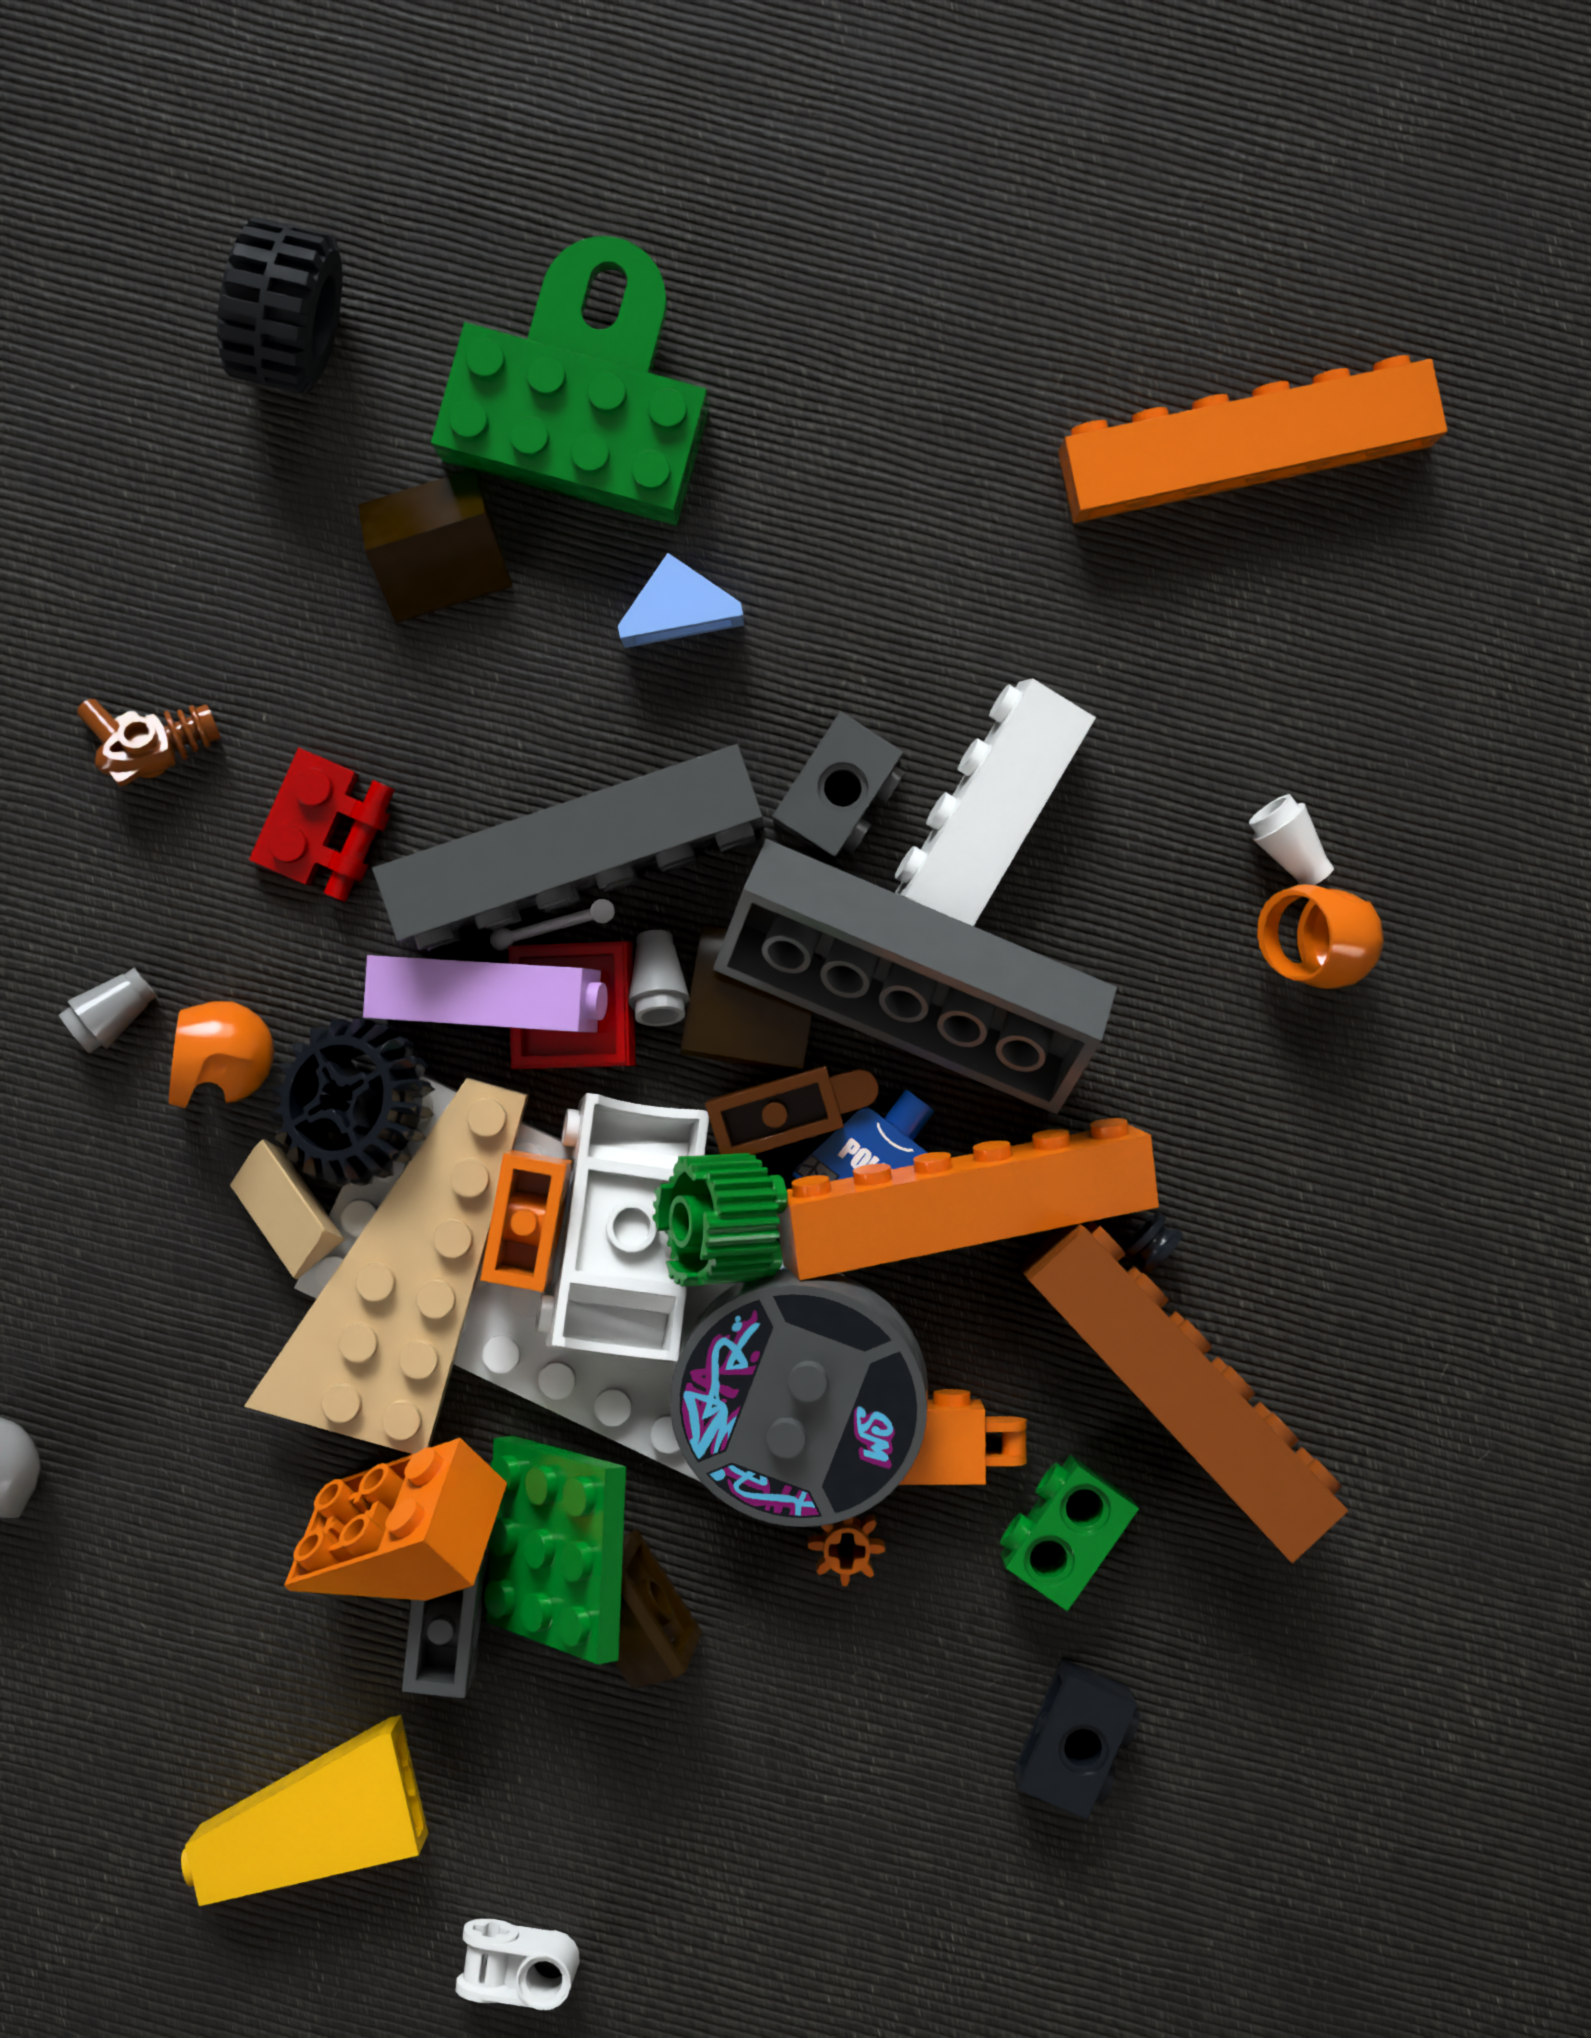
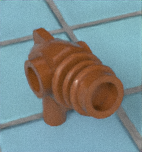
[77,699,221,787]

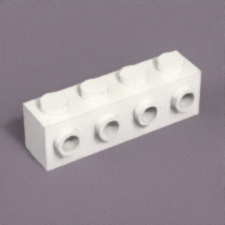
[895,678,1096,926]

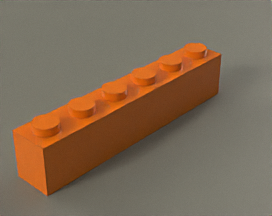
[1058,355,1448,524]
[777,1118,1159,1281]

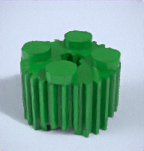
[653,1153,788,1287]

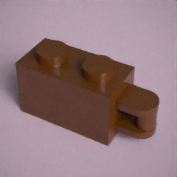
[705,1065,878,1155]

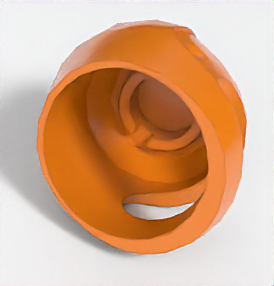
[1257,884,1384,989]
[169,1001,275,1109]

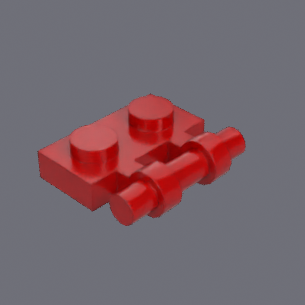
[249,747,395,902]

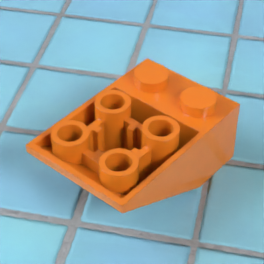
[284,1438,507,1601]

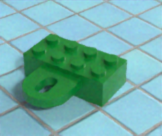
[431,236,710,526]

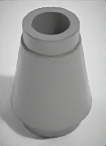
[628,930,690,1026]
[59,967,157,1054]

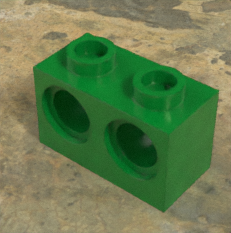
[1000,1454,1139,1611]

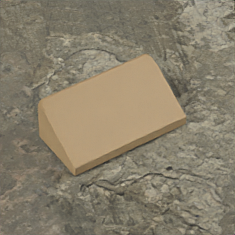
[230,1139,345,1279]

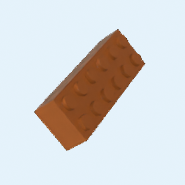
[1017,1221,1348,1563]

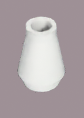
[1249,794,1334,885]

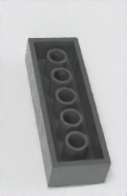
[372,744,764,952]
[713,839,1117,1115]

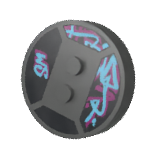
[670,1269,928,1527]

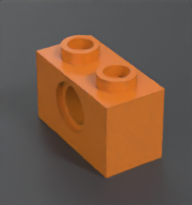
[480,1150,574,1292]

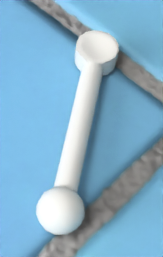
[490,899,615,951]

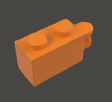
[899,1389,1027,1485]

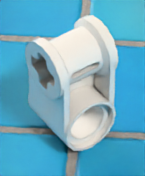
[456,1919,580,2010]

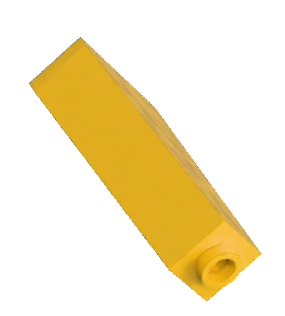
[181,1715,428,1906]

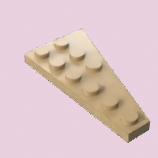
[244,1078,529,1454]

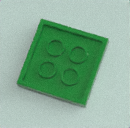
[484,1436,626,1665]

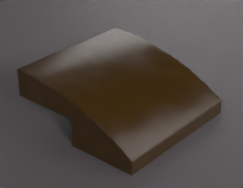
[680,924,822,1073]

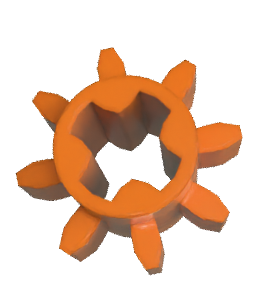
[808,1514,885,1586]

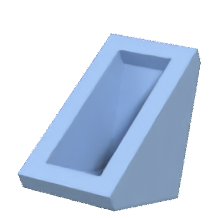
[618,553,744,648]

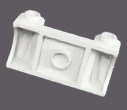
[535,1093,709,1362]

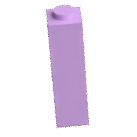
[363,955,608,1033]

